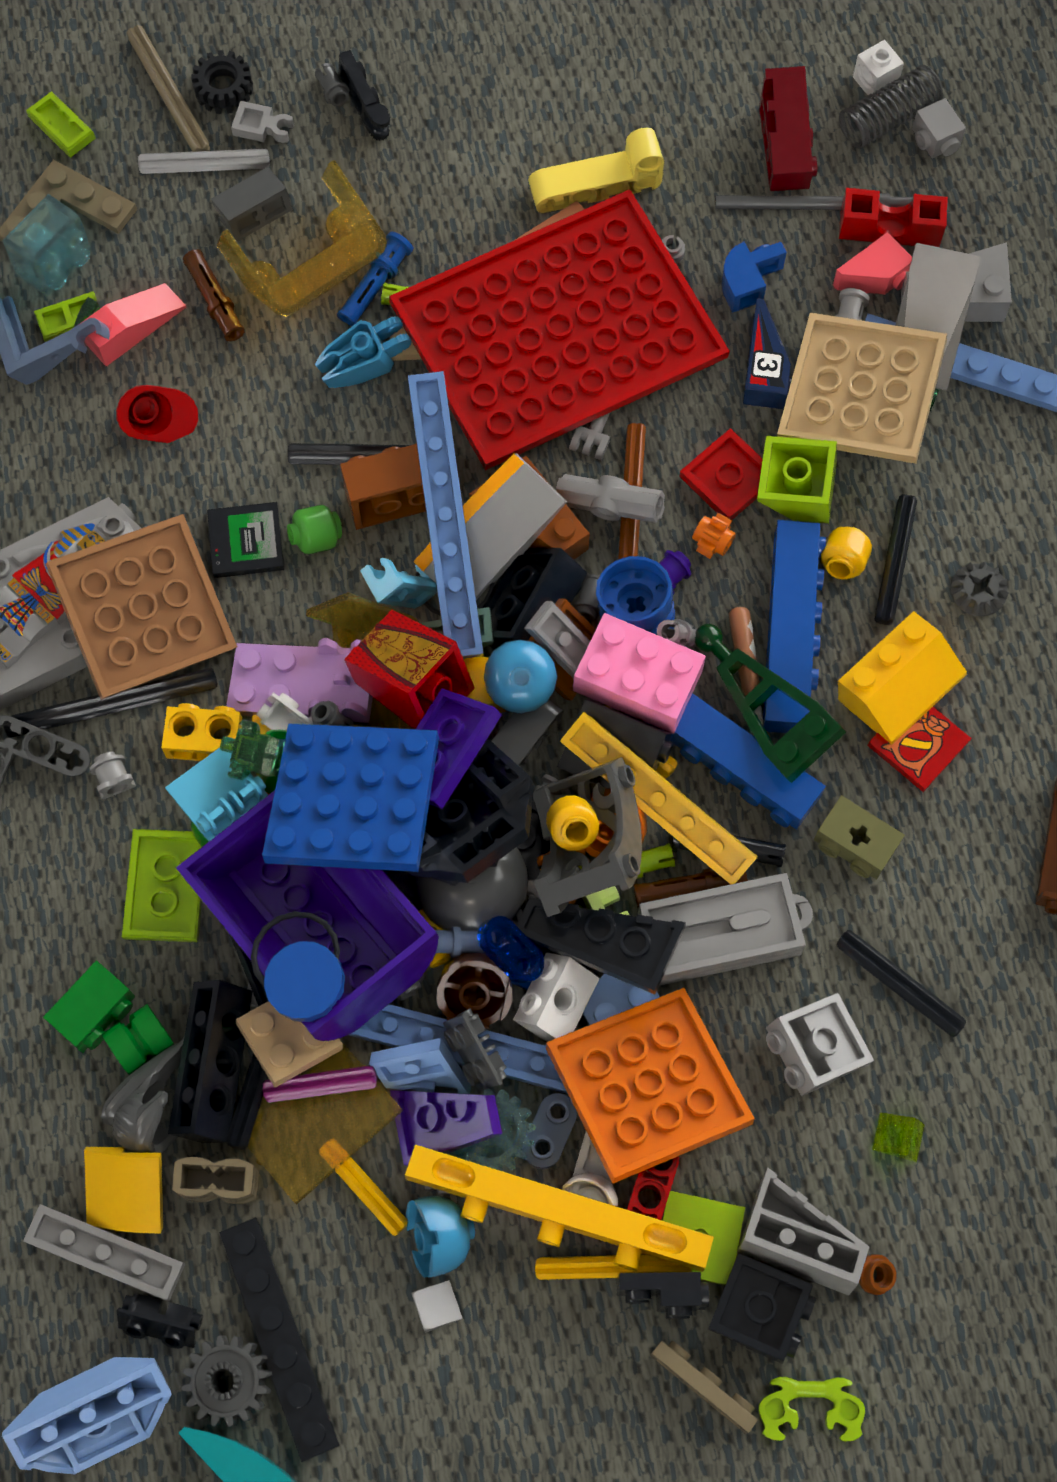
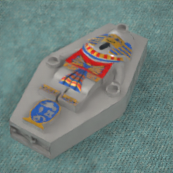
[0,497,147,710]

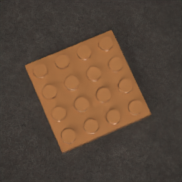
[46,514,237,700]

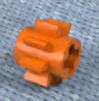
[692,513,736,559]

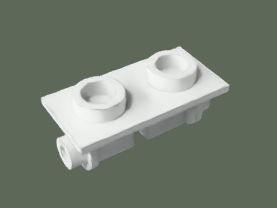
[256,692,314,730]

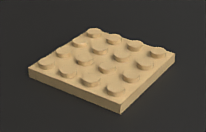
[777,313,947,464]

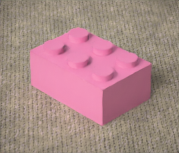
[573,613,706,734]

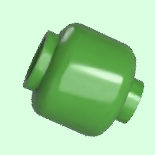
[287,505,342,555]

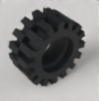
[191,50,253,114]

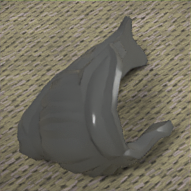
[101,1038,184,1155]

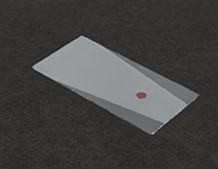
[895,243,981,390]

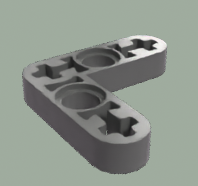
[0,715,91,788]

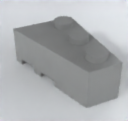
[900,242,1012,322]
[737,1168,869,1295]

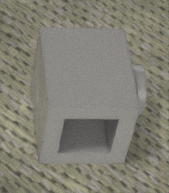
[912,98,966,159]

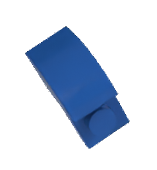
[721,241,787,313]

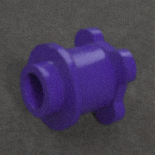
[659,550,691,595]

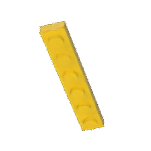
[560,712,758,885]

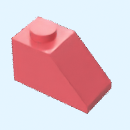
[833,232,912,295]

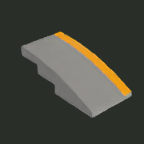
[414,453,567,600]

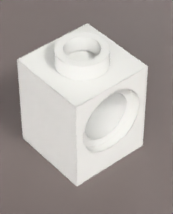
[853,40,904,99]

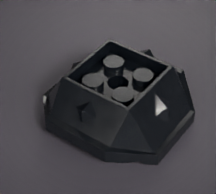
[407,739,534,886]

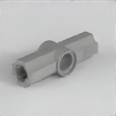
[556,474,665,523]

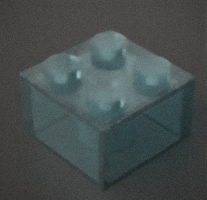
[2,194,92,297]

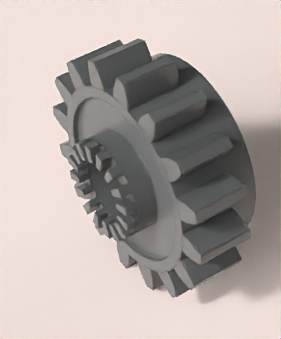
[182,1336,272,1427]

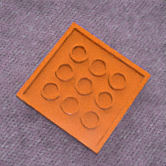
[546,988,755,1184]

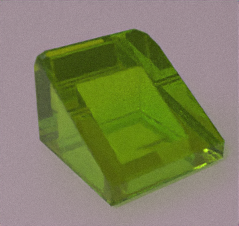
[872,1113,925,1162]

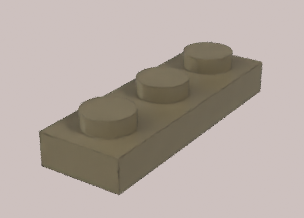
[650,1341,758,1434]

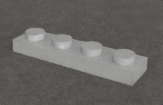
[23,1204,185,1301]

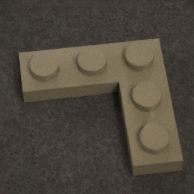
[0,159,137,254]

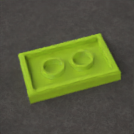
[122,829,202,942]

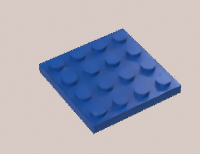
[262,723,439,872]

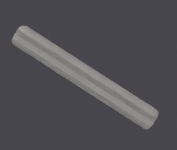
[138,149,270,174]

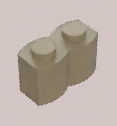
[172,1157,259,1204]

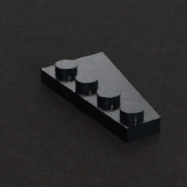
[514,897,686,995]

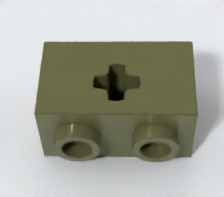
[814,795,905,880]

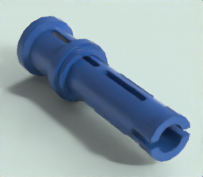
[337,232,414,326]

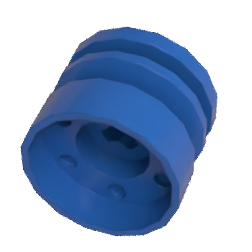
[596,556,675,635]

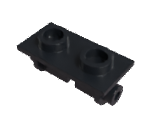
[117,1293,203,1349]

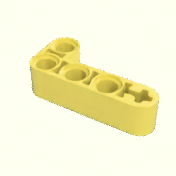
[528,128,664,213]

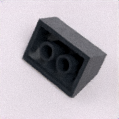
[483,548,587,649]

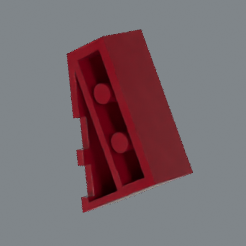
[759,66,817,191]

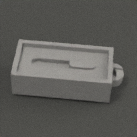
[637,873,813,986]

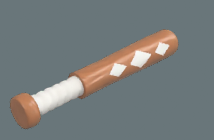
[729,607,770,737]

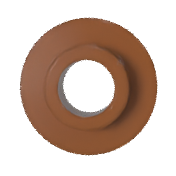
[859,1254,896,1295]

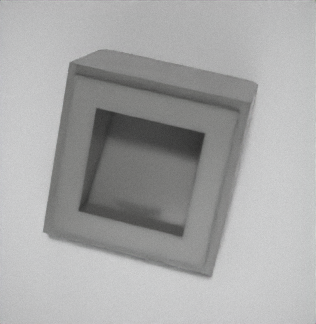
[411,1280,463,1333]

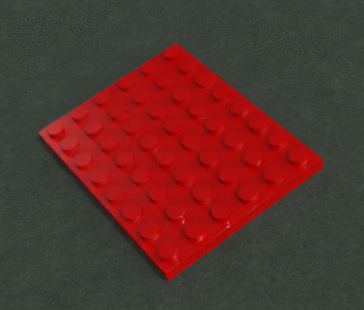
[389,189,730,471]

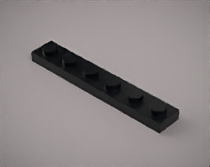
[219,1217,340,1462]

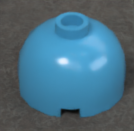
[484,640,557,714]
[406,1195,475,1278]

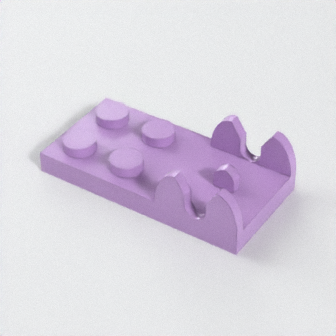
[226,638,373,723]

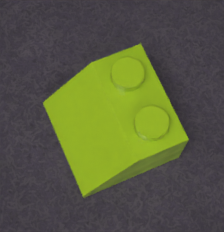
[757,436,837,524]

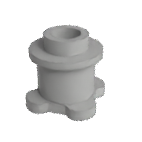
[90,752,136,799]

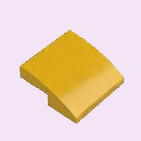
[84,1147,163,1234]

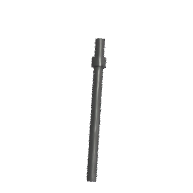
[715,193,913,210]

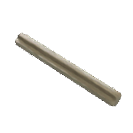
[127,25,210,152]

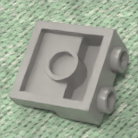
[766,993,874,1096]

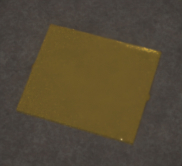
[232,1040,403,1205]

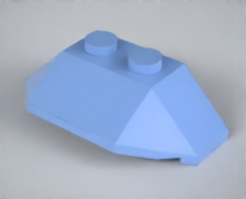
[2,1357,172,1474]

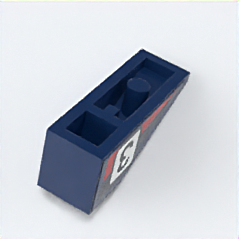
[743,298,792,409]

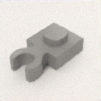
[231,101,294,143]

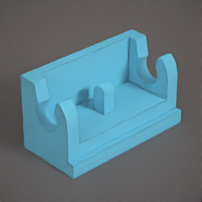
[360,558,437,609]

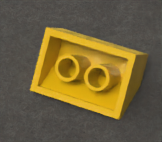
[838,611,967,745]

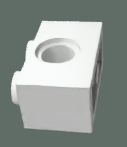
[513,952,600,1041]

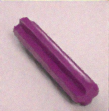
[263,1066,377,1103]

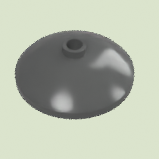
[415,847,528,932]

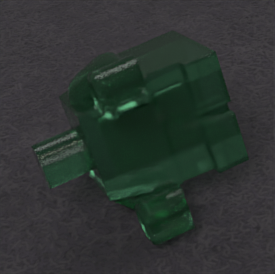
[220,719,286,780]

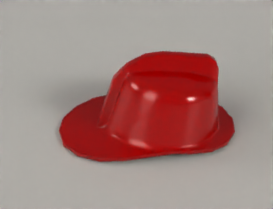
[116,385,198,443]

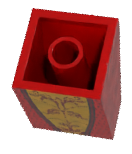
[344,610,475,729]

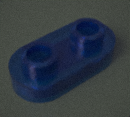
[477,916,544,983]

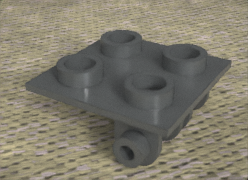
[443,1008,507,1091]

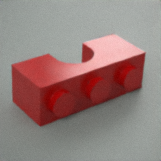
[839,188,948,247]

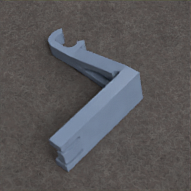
[0,296,110,385]

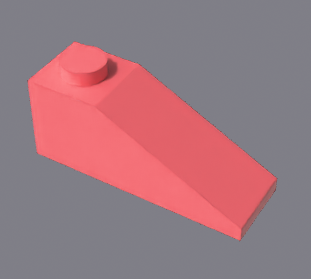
[78,283,187,366]

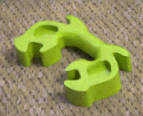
[758,1377,865,1442]

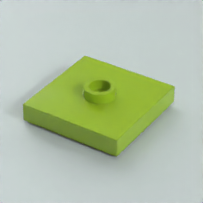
[662,1191,746,1286]

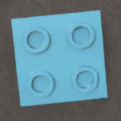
[165,743,268,842]

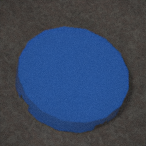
[264,941,345,1022]

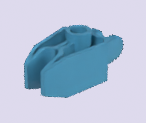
[315,316,412,388]

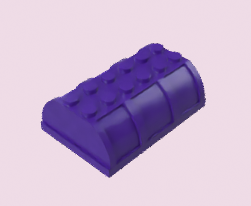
[176,790,439,1041]

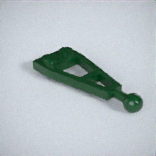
[695,624,846,783]

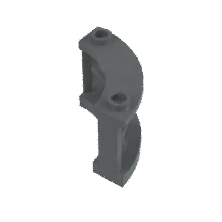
[533,757,642,917]

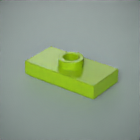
[26,91,96,158]

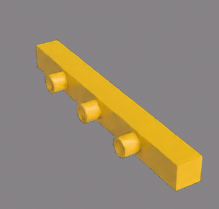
[405,1145,714,1272]

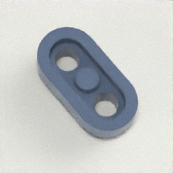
[523,1093,577,1169]

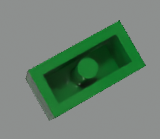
[43,960,135,1053]

